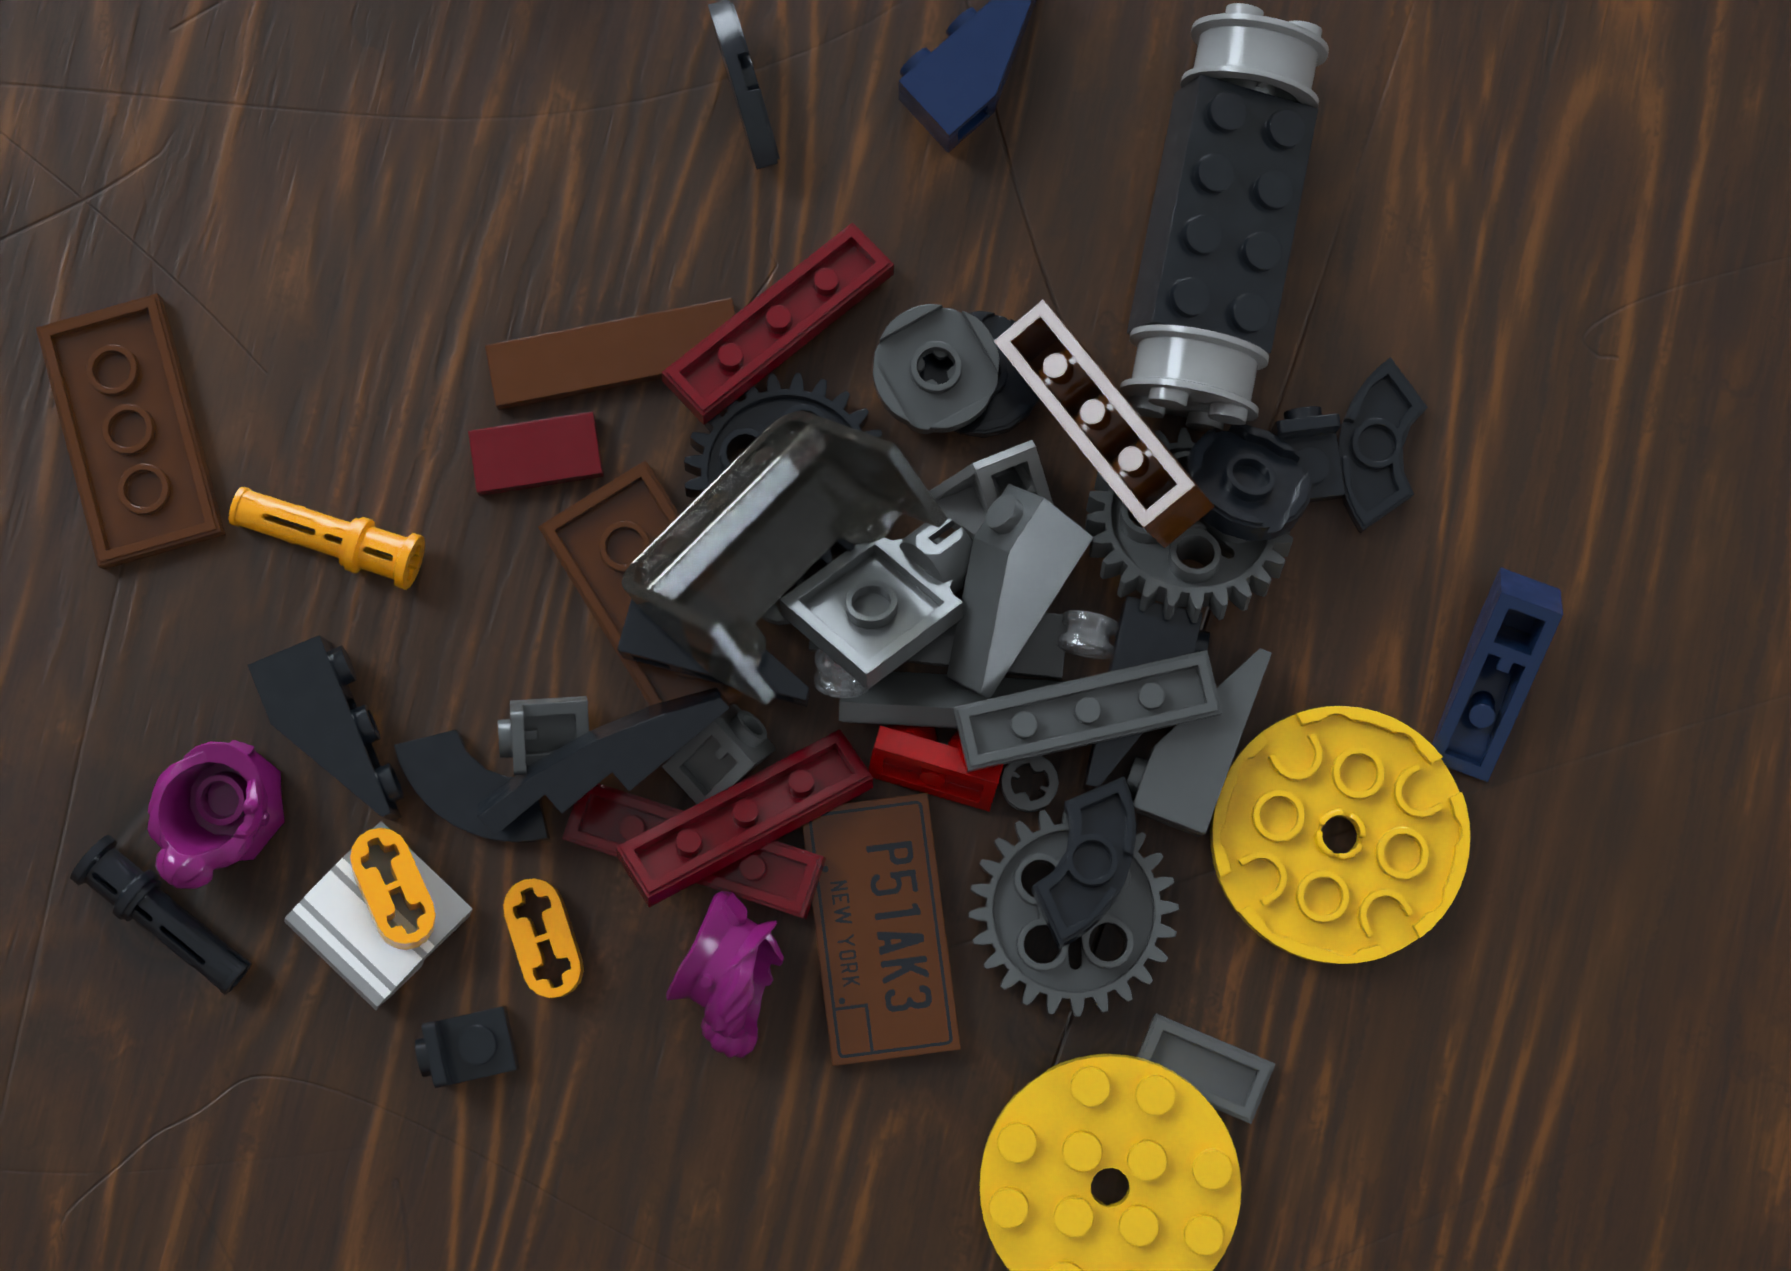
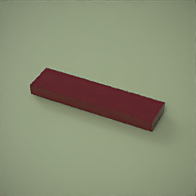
[661,222,894,425]
[616,729,873,908]
[562,783,826,919]

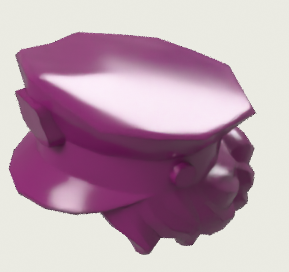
[147,740,285,889]
[666,891,784,1058]

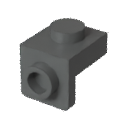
[498,696,589,775]

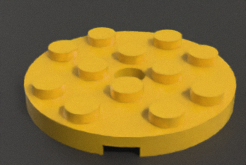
[1210,706,1471,964]
[980,1054,1241,1271]

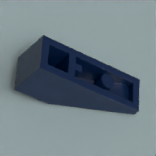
[1432,567,1563,782]

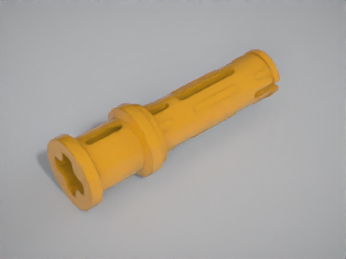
[228,487,425,590]

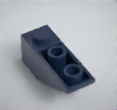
[899,0,1037,153]

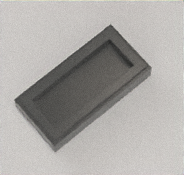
[1136,1013,1275,1124]

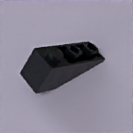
[247,635,404,821]

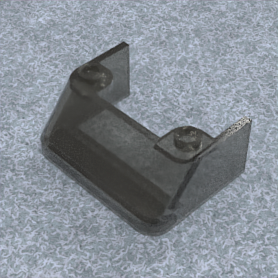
[622,411,948,705]

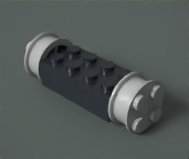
[1119,3,1329,433]

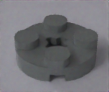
[873,304,1000,434]

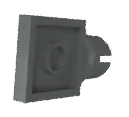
[780,516,973,690]

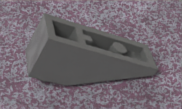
[947,484,1094,699]
[1126,648,1272,837]

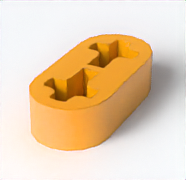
[350,828,436,950]
[503,878,584,998]

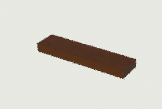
[485,298,735,410]

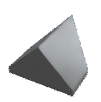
[912,440,1053,541]

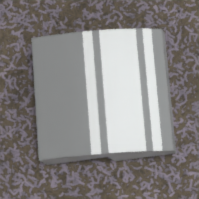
[284,821,473,1010]

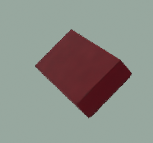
[468,411,604,496]

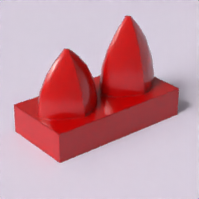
[868,725,1004,812]

